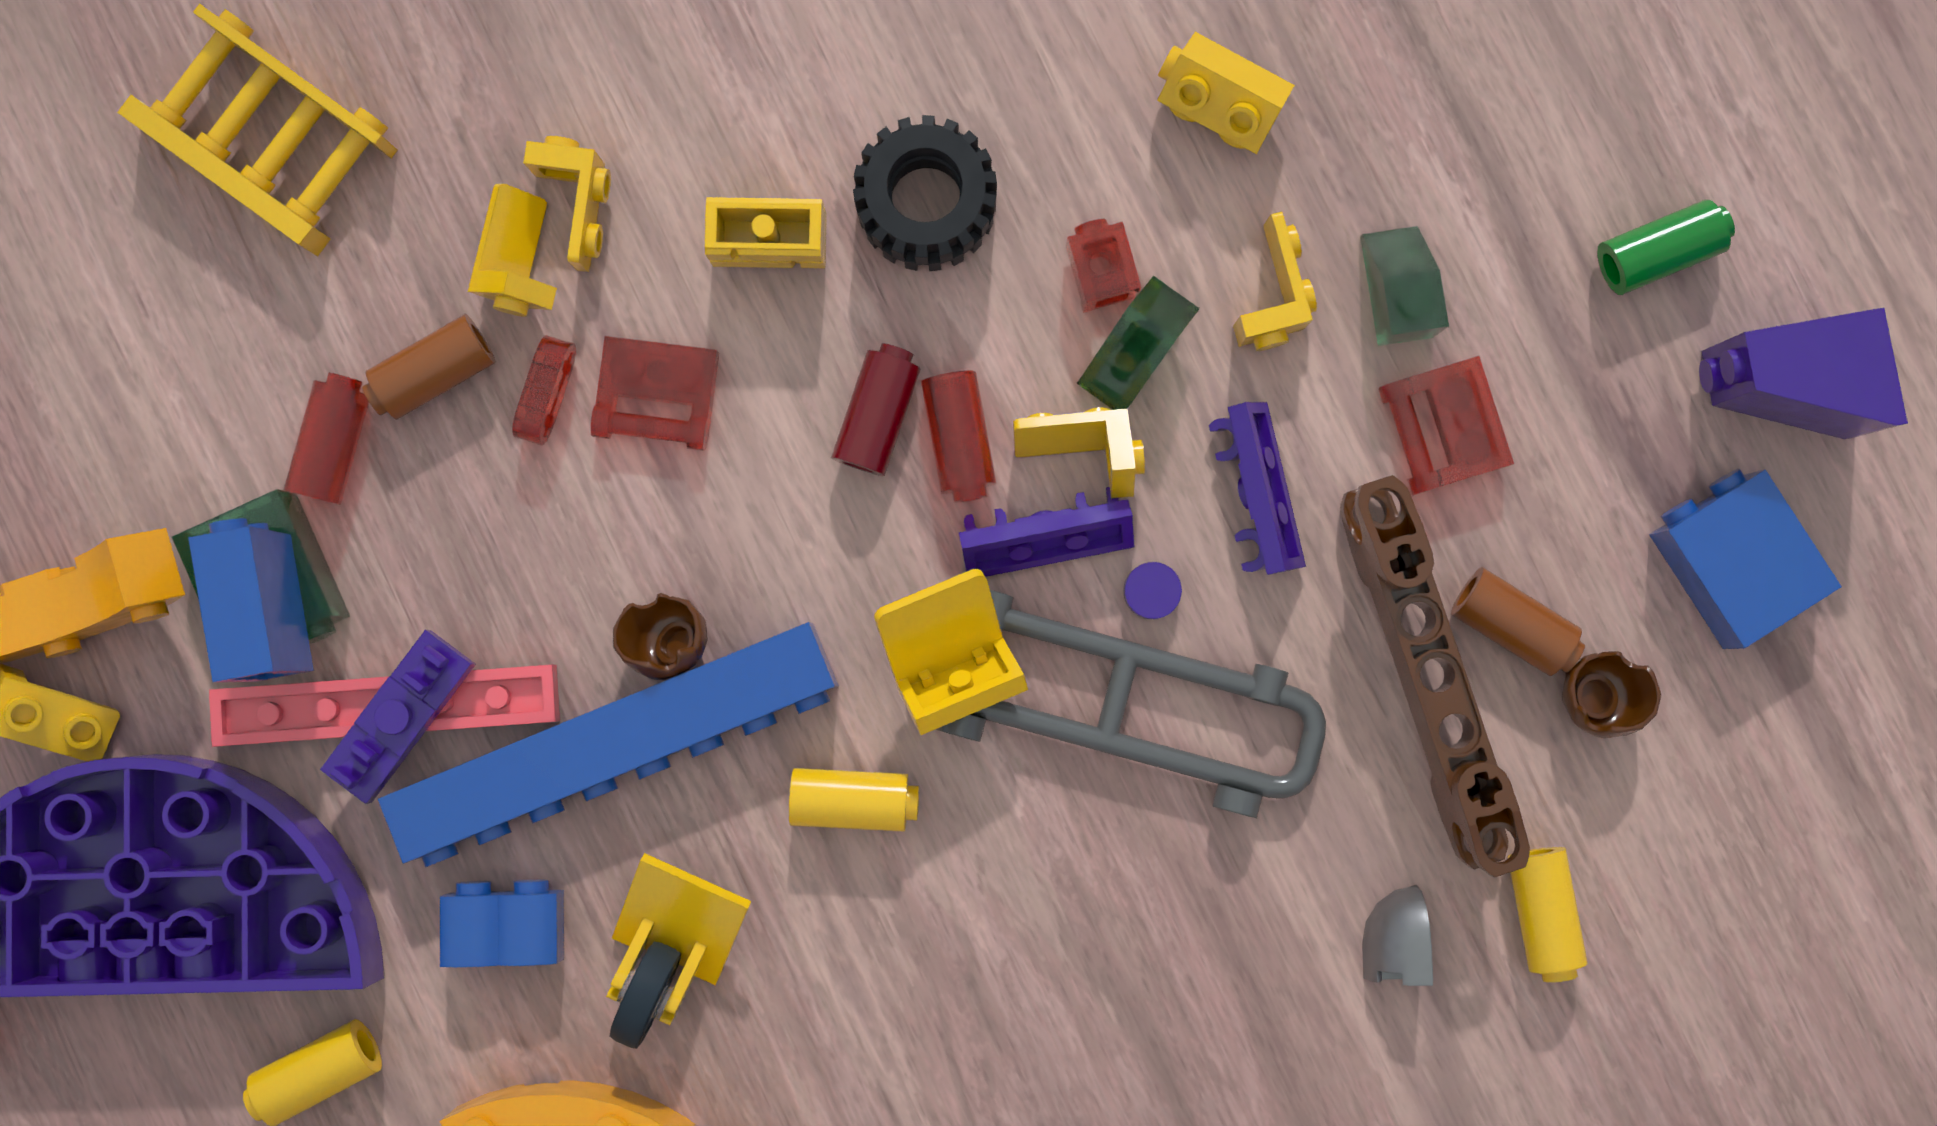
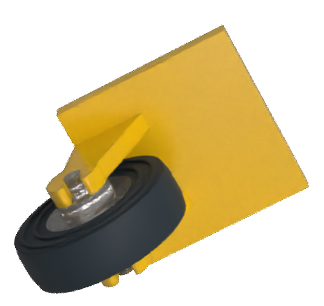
[606,853,751,1049]

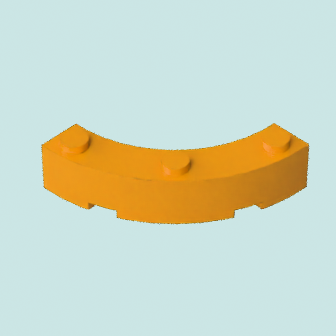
[0,528,185,664]
[439,1080,696,1126]

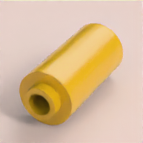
[789,768,919,832]
[1507,847,1588,982]
[243,1019,382,1126]

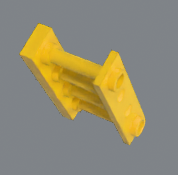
[117,3,398,257]

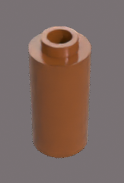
[362,314,496,420]
[1451,567,1585,676]

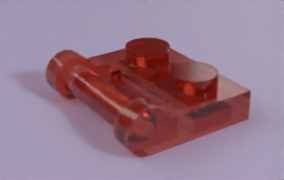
[591,336,720,451]
[1378,356,1514,496]

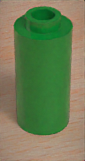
[1597,199,1735,295]

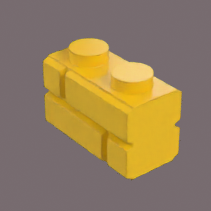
[705,197,827,269]

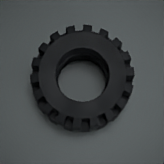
[853,115,997,272]

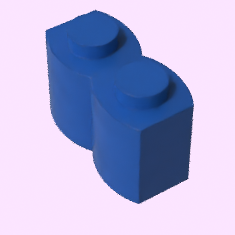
[440,879,564,968]

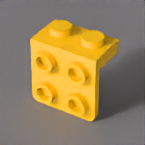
[874,569,1028,735]

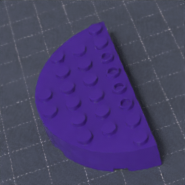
[0,754,384,997]

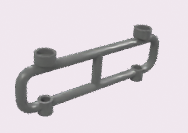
[936,590,1326,819]

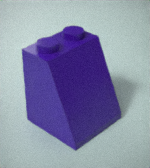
[1699,307,1908,439]

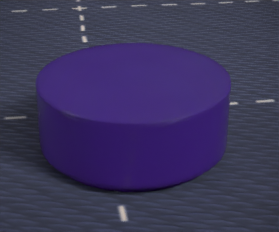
[1123,562,1182,619]

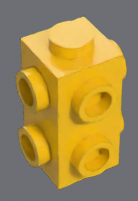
[1157,32,1295,154]

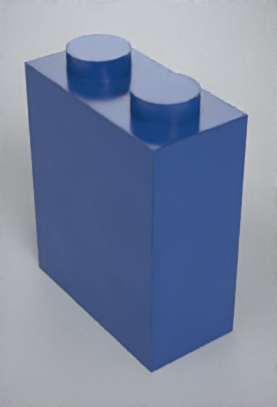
[1649,469,1842,649]
[188,518,314,682]

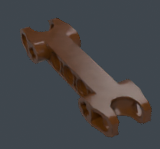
[1340,475,1530,878]

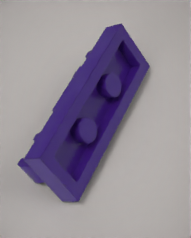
[1209,402,1306,575]
[959,487,1134,577]
[320,630,476,804]

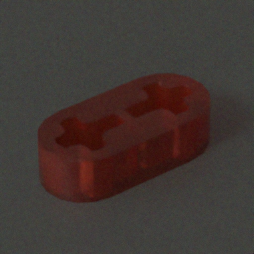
[512,335,576,445]

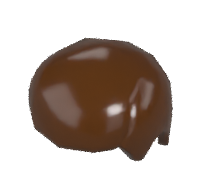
[613,593,708,680]
[1562,651,1662,738]

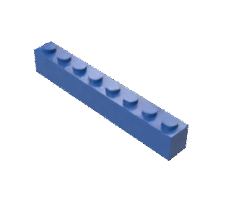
[378,622,839,868]

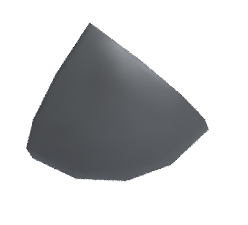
[1362,885,1433,986]

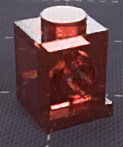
[1066,219,1141,313]

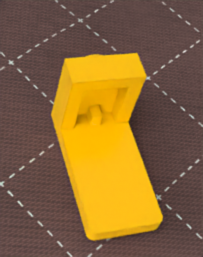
[523,136,611,272]
[467,184,557,317]
[1233,211,1317,351]
[1013,407,1145,499]
[0,663,120,762]

